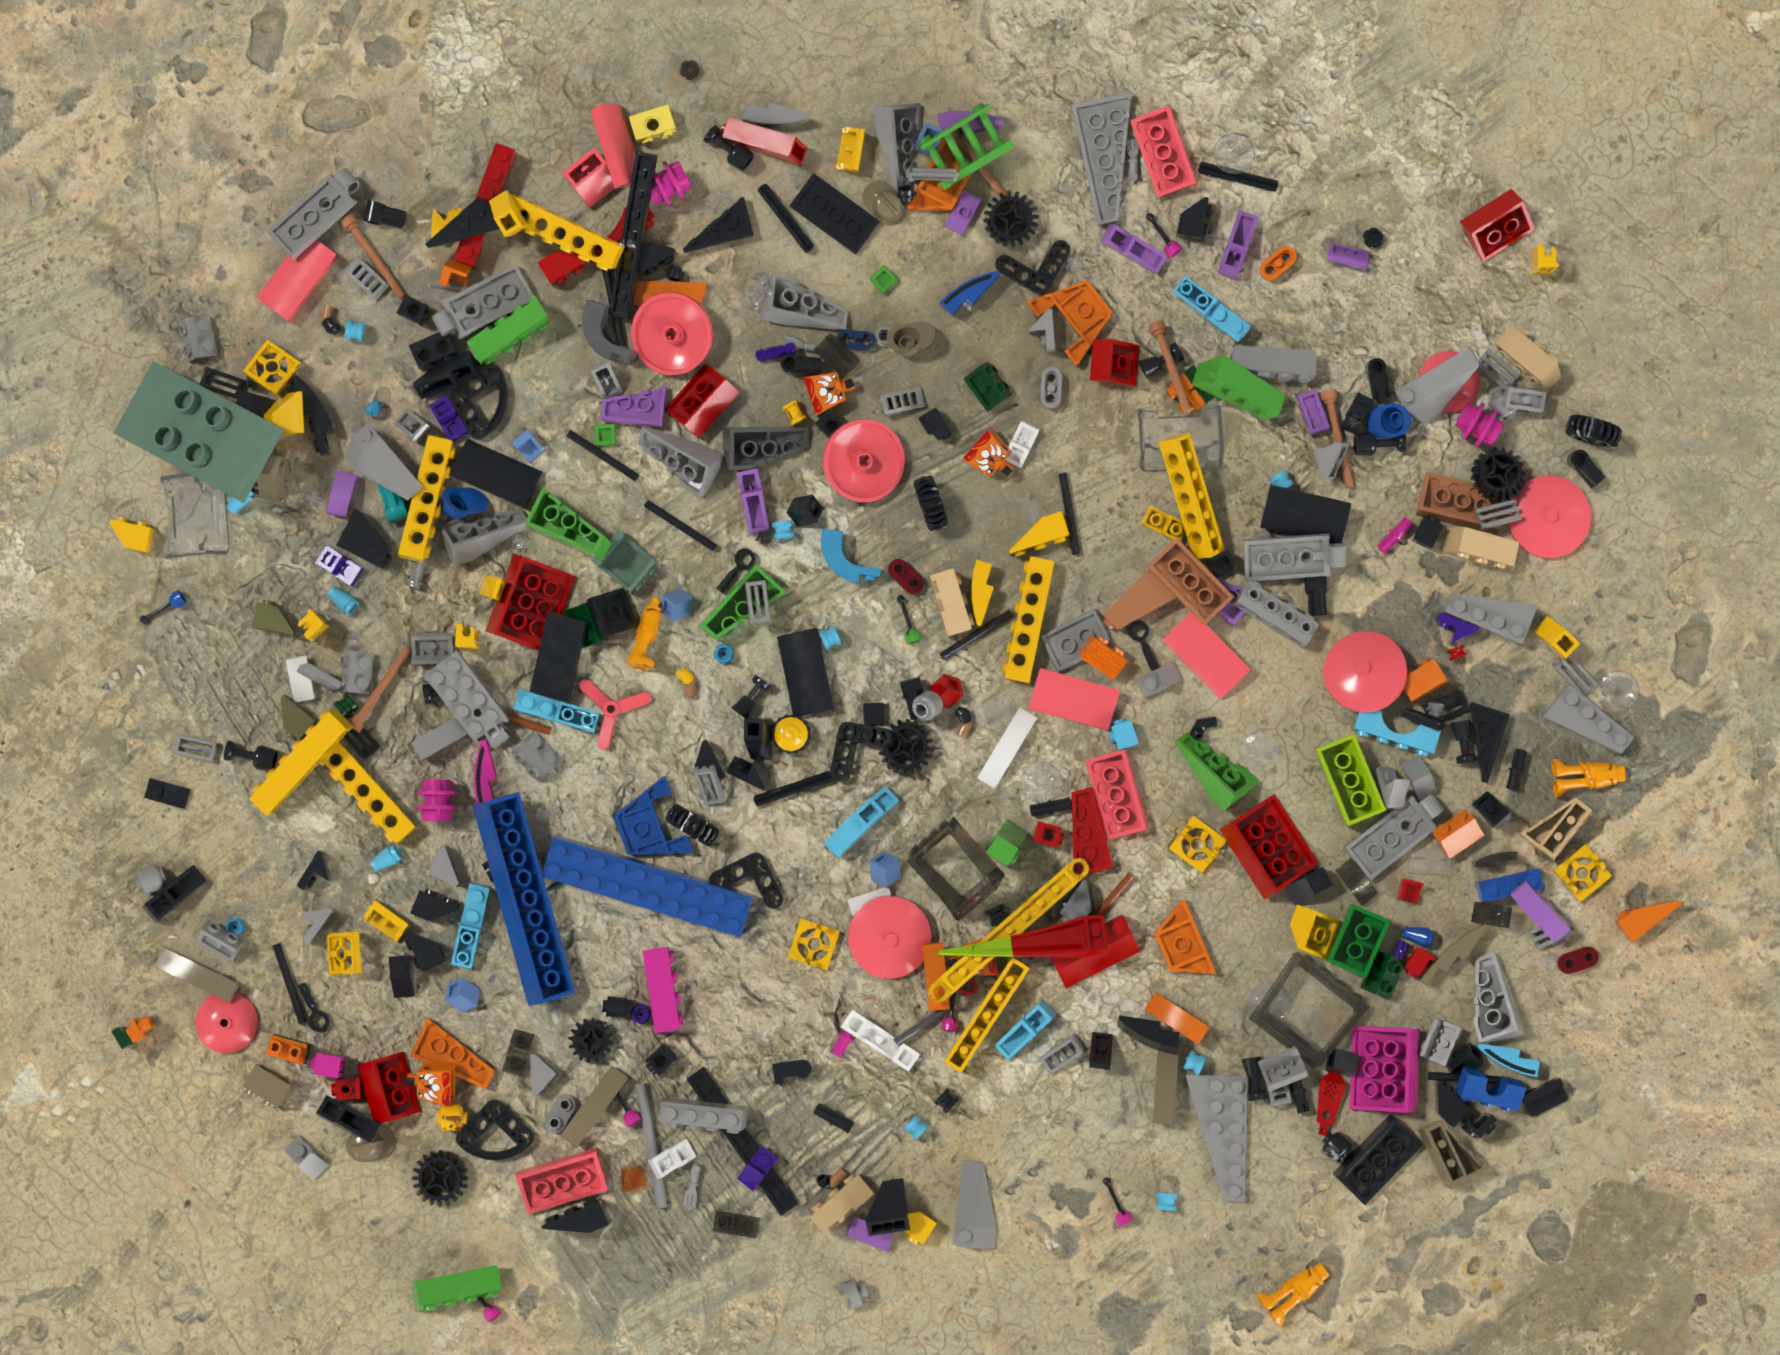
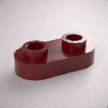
[888,559,924,594]
[1557,947,1599,974]

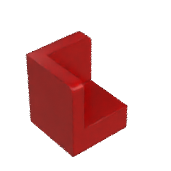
[929,674,964,709]
[1396,879,1424,904]

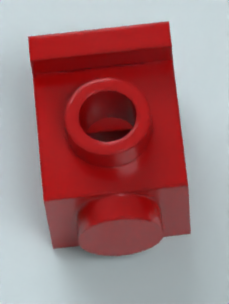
[1032,821,1065,848]
[1404,946,1436,979]
[331,1077,363,1100]

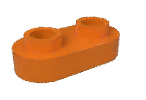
[1260,246,1297,281]

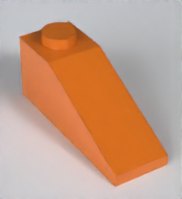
[1614,900,1682,942]

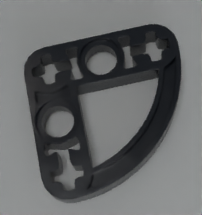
[448,364,508,440]
[456,1099,534,1160]

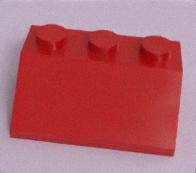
[1459,189,1535,262]
[664,363,740,439]
[357,1051,421,1124]

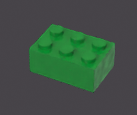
[1326,904,1391,978]

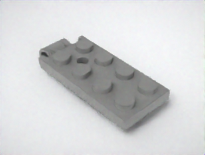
[267,168,360,260]
[432,264,533,340]
[1243,533,1347,582]
[424,650,511,749]
[1344,793,1444,880]

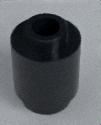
[602,996,633,1018]

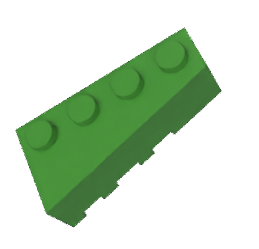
[467,295,551,365]
[1192,354,1286,421]
[525,488,611,561]
[699,564,787,640]
[985,819,1028,867]
[411,1265,502,1311]

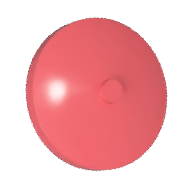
[631,292,713,375]
[822,419,905,502]
[1507,475,1591,558]
[1323,631,1407,713]
[848,895,931,979]

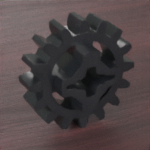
[568,1018,614,1063]

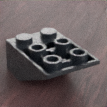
[541,1197,612,1233]

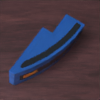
[940,271,1000,316]

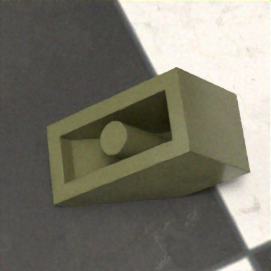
[252,600,296,636]
[281,695,318,741]

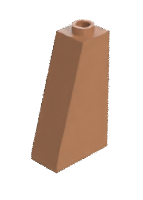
[1102,569,1177,631]

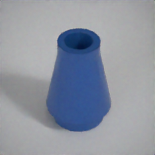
[1402,926,1434,948]

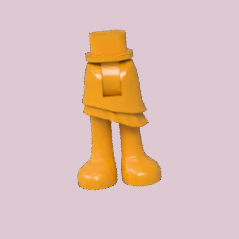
[626,597,661,671]
[1551,758,1626,798]
[1256,1263,1329,1327]

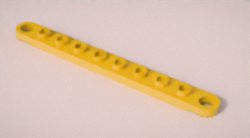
[928,858,1089,1003]

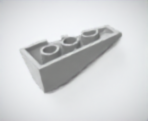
[873,103,921,190]
[760,273,848,331]
[1395,347,1481,424]
[344,423,423,500]
[638,426,723,498]
[438,510,527,566]
[1474,952,1525,1044]
[953,1160,997,1249]

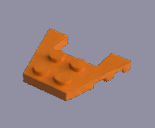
[1026,280,1113,367]

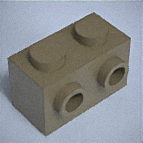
[242,1064,293,1108]

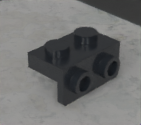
[1460,1112,1498,1138]

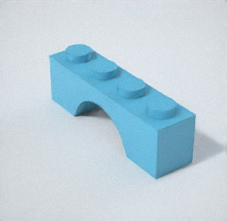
[1352,710,1441,757]

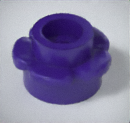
[631,1004,651,1025]

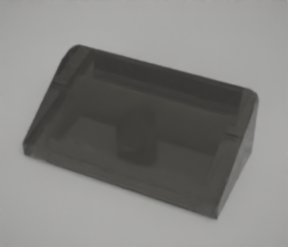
[813,333,860,378]

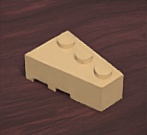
[1495,325,1561,392]
[1441,527,1519,569]
[930,568,974,637]
[1520,797,1592,862]
[810,1173,875,1236]

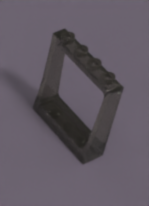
[907,817,1005,921]
[1249,951,1369,1069]

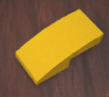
[1140,506,1185,541]

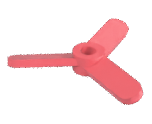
[579,679,651,750]

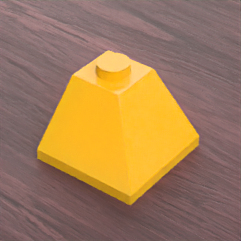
[264,391,304,436]
[1290,905,1340,959]

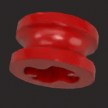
[1447,645,1467,661]
[959,978,978,996]

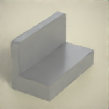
[1499,383,1547,413]

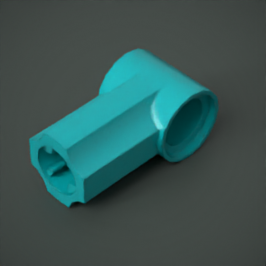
[378,485,409,524]

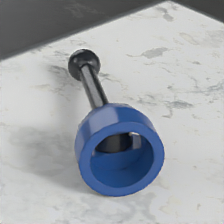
[140,590,187,623]

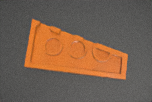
[632,281,707,307]
[410,1017,495,1089]

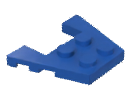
[614,776,693,855]

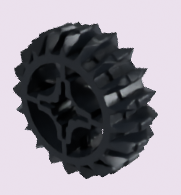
[983,191,1039,247]
[1565,414,1622,448]
[1471,447,1527,502]
[914,475,948,531]
[879,719,934,775]
[665,804,720,846]
[412,1150,469,1207]

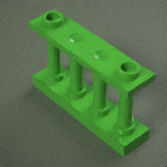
[916,103,1014,190]

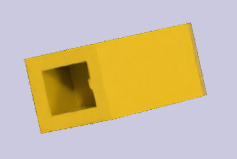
[489,190,528,237]
[110,517,154,554]
[1533,616,1580,660]
[899,1210,937,1245]

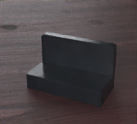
[1522,1077,1568,1117]

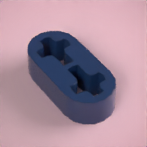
[836,330,875,351]

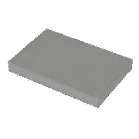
[1039,608,1113,673]

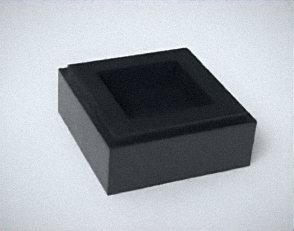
[863,703,885,724]

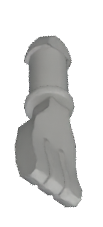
[1126,138,1139,182]
[783,334,826,355]
[683,1163,701,1208]

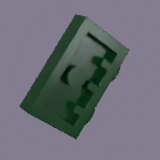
[963,362,1012,412]
[562,602,605,648]
[1360,951,1405,1000]

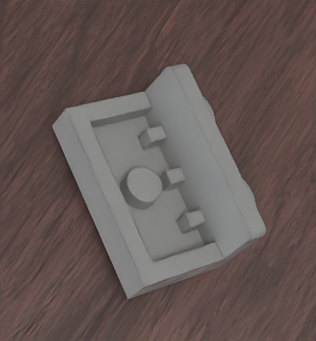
[179,315,218,362]
[411,633,454,667]
[338,651,374,695]
[511,730,562,782]
[196,920,244,963]
[1420,1017,1463,1067]
[1258,1047,1308,1092]

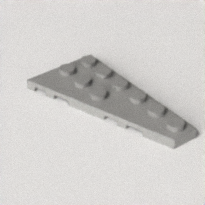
[1071,92,1132,226]
[1185,1074,1248,1202]

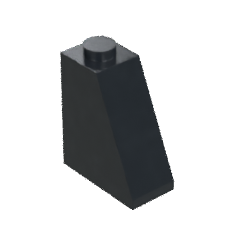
[336,509,393,569]
[865,1178,910,1236]

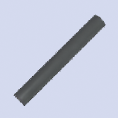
[893,1009,949,1046]

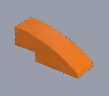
[922,942,950,1011]
[1145,993,1210,1045]

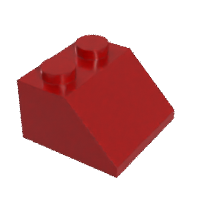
[1090,339,1139,386]

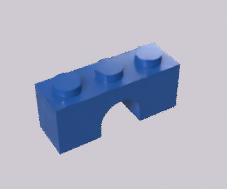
[1475,868,1544,903]
[1456,1067,1527,1111]

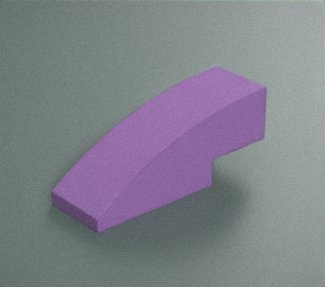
[937,111,1003,136]
[1217,210,1258,280]
[1100,224,1168,274]
[737,466,770,534]
[1510,880,1571,943]

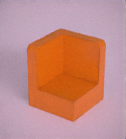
[439,259,472,287]

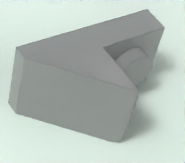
[1028,309,1055,353]
[1136,662,1182,698]
[1374,767,1410,809]
[301,908,336,945]
[285,1136,329,1180]

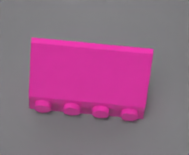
[1350,1026,1420,1113]

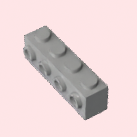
[1231,345,1316,383]
[1232,581,1319,648]
[660,1097,748,1134]

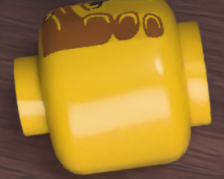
[437,1104,467,1131]

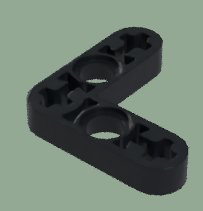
[995,240,1070,295]
[830,722,895,782]
[709,853,783,909]

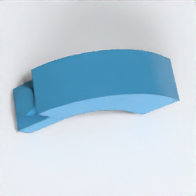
[821,529,881,584]

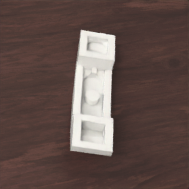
[977,707,1037,789]
[840,1010,920,1071]

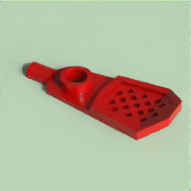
[1316,1072,1346,1136]

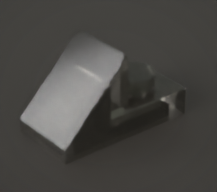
[1471,902,1512,928]

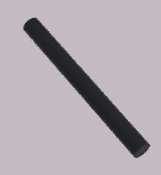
[602,269,626,346]
[566,430,639,481]
[1059,473,1080,555]
[644,500,717,551]
[939,610,1013,660]
[272,943,307,1024]
[1428,1072,1510,1084]

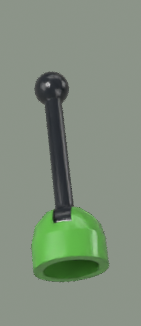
[897,595,923,645]

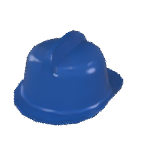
[1366,403,1414,438]
[441,487,488,519]

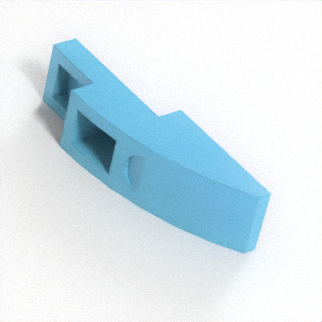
[1172,275,1251,343]
[513,689,600,733]
[824,786,899,858]
[451,882,491,969]

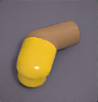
[675,668,696,697]

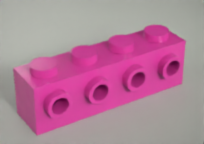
[642,947,684,1033]

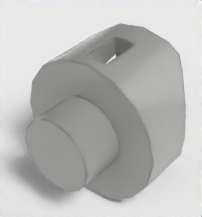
[839,1278,869,1310]

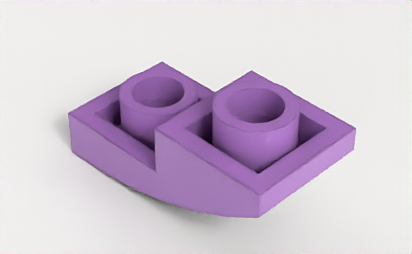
[327,471,358,518]
[845,1216,894,1251]

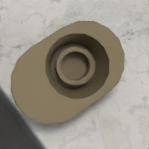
[863,181,907,226]
[886,321,936,357]
[346,1125,396,1162]

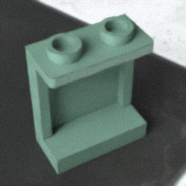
[592,529,658,594]

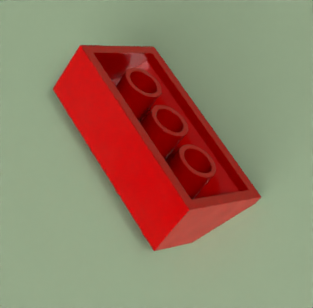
[1050,914,1140,988]

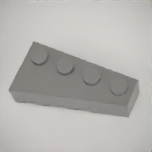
[1443,593,1538,645]
[1540,685,1634,754]

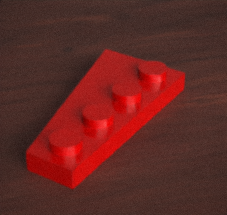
[1072,787,1114,875]

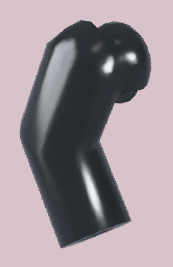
[1190,716,1217,740]

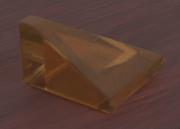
[621,1165,646,1192]

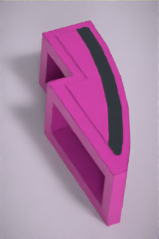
[474,739,498,804]

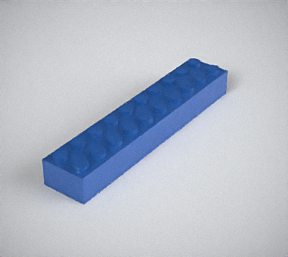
[472,792,575,1006]
[542,834,754,937]

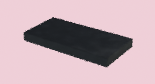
[789,173,880,255]
[529,612,588,702]

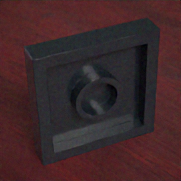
[587,588,639,638]

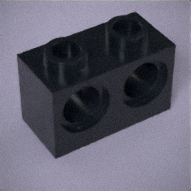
[409,332,458,371]

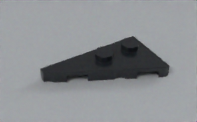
[425,196,500,248]
[683,197,754,254]
[1470,702,1510,784]

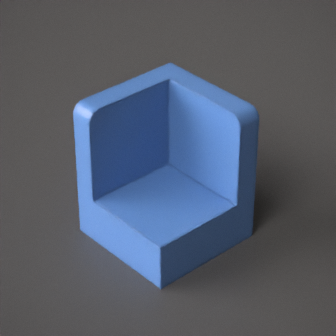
[915,122,942,157]
[512,429,545,463]
[660,589,695,622]
[869,851,900,888]
[445,977,480,1012]

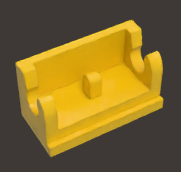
[836,127,865,173]
[1532,244,1559,273]
[298,609,330,642]
[455,624,480,650]
[363,900,411,943]

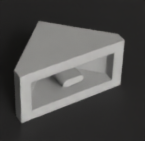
[589,361,623,399]
[394,408,432,444]
[1314,441,1350,481]
[1401,756,1438,802]
[428,845,461,885]
[530,1053,558,1096]

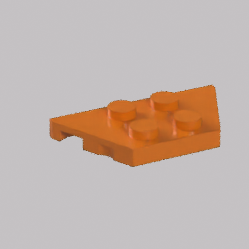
[907,138,971,211]
[1154,899,1216,974]

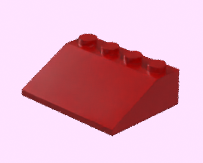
[485,554,576,651]
[1219,794,1319,899]

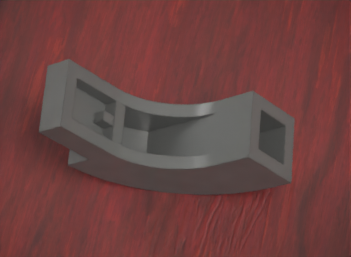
[582,300,638,362]

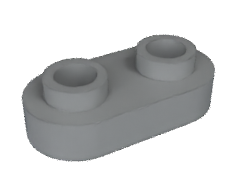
[1040,367,1062,409]
[544,1094,576,1133]

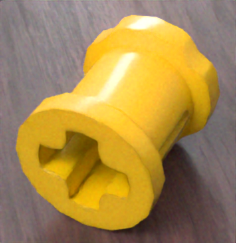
[781,400,807,426]

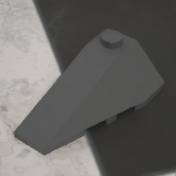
[723,427,809,470]

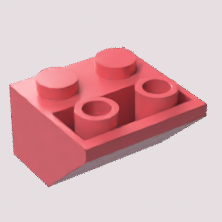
[562,147,615,209]

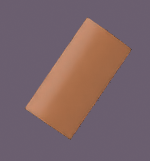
[1416,472,1506,534]
[1147,537,1234,626]

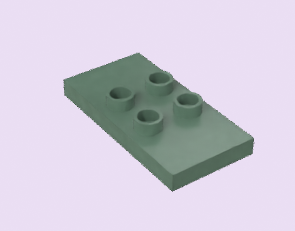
[114,361,284,503]

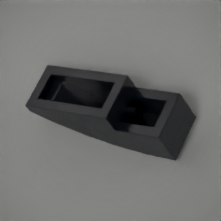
[413,350,478,399]
[143,865,207,923]
[1117,1015,1180,1055]
[316,1095,381,1143]

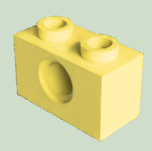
[629,105,676,145]

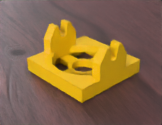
[243,339,301,396]
[1168,815,1226,873]
[1553,844,1612,902]
[788,918,840,970]
[327,931,363,975]

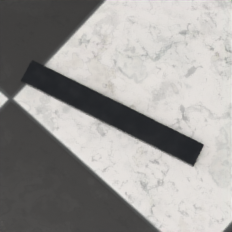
[609,151,658,319]
[687,1067,798,1216]

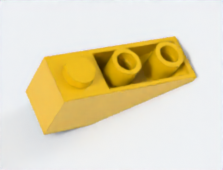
[1009,511,1069,557]

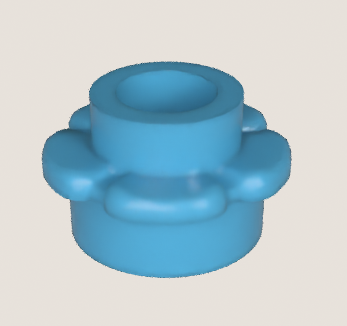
[364,399,383,417]
[714,644,734,664]
[225,917,245,937]

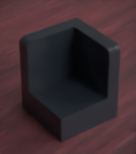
[786,494,824,527]
[1208,550,1237,578]
[1325,1048,1359,1077]

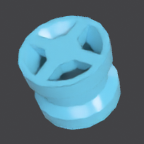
[345,319,365,342]
[1269,470,1295,488]
[772,520,795,540]
[818,625,841,650]
[1183,1049,1207,1075]
[903,1114,929,1140]
[1156,1192,1177,1211]

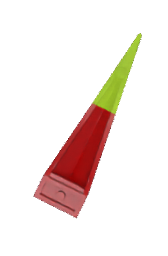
[938,915,1108,958]

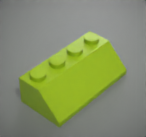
[1314,734,1386,827]

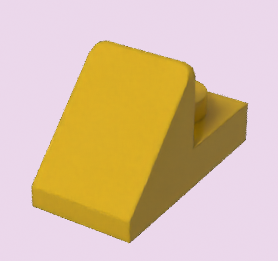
[431,207,463,238]

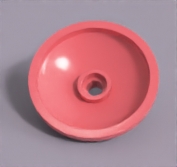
[1419,351,1480,413]
[196,992,258,1054]

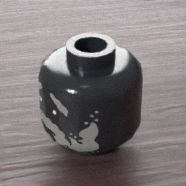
[1322,1132,1353,1163]

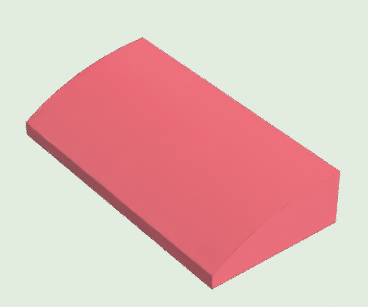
[590,104,636,189]
[1130,106,1198,198]
[256,240,338,322]
[1162,612,1251,699]
[1028,668,1120,731]
[1085,749,1149,840]
[516,1147,608,1215]

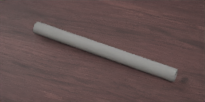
[636,1083,667,1208]

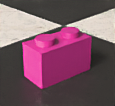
[311,1052,347,1078]

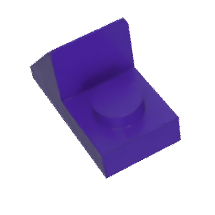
[1435,612,1479,644]
[737,1145,778,1191]

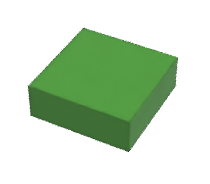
[869,265,898,294]
[594,424,616,446]

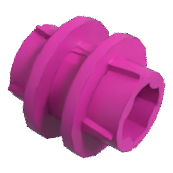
[651,161,691,206]
[1455,402,1504,447]
[416,779,458,822]

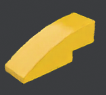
[971,559,994,627]
[478,575,506,602]

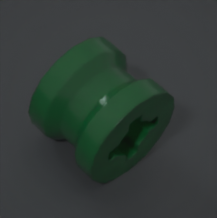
[334,693,359,719]

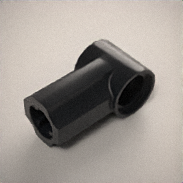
[363,200,407,229]
[780,354,822,376]
[1365,358,1390,400]
[1567,449,1605,489]
[1304,576,1327,616]
[900,677,923,720]

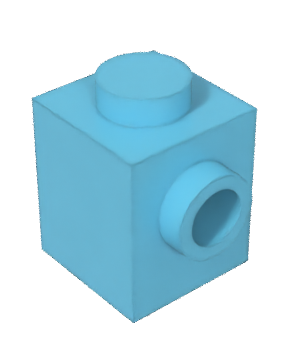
[1108,718,1139,751]

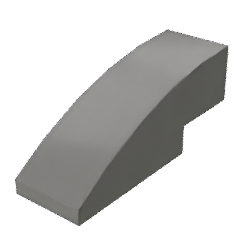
[742,102,809,127]
[411,718,469,761]

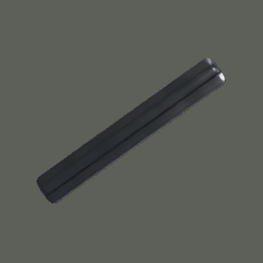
[1198,162,1279,192]
[758,184,814,253]
[753,771,833,806]

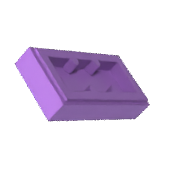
[944,190,982,236]
[1326,242,1370,269]
[1296,389,1330,436]

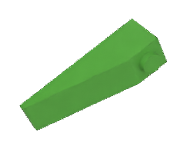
[1175,732,1258,812]

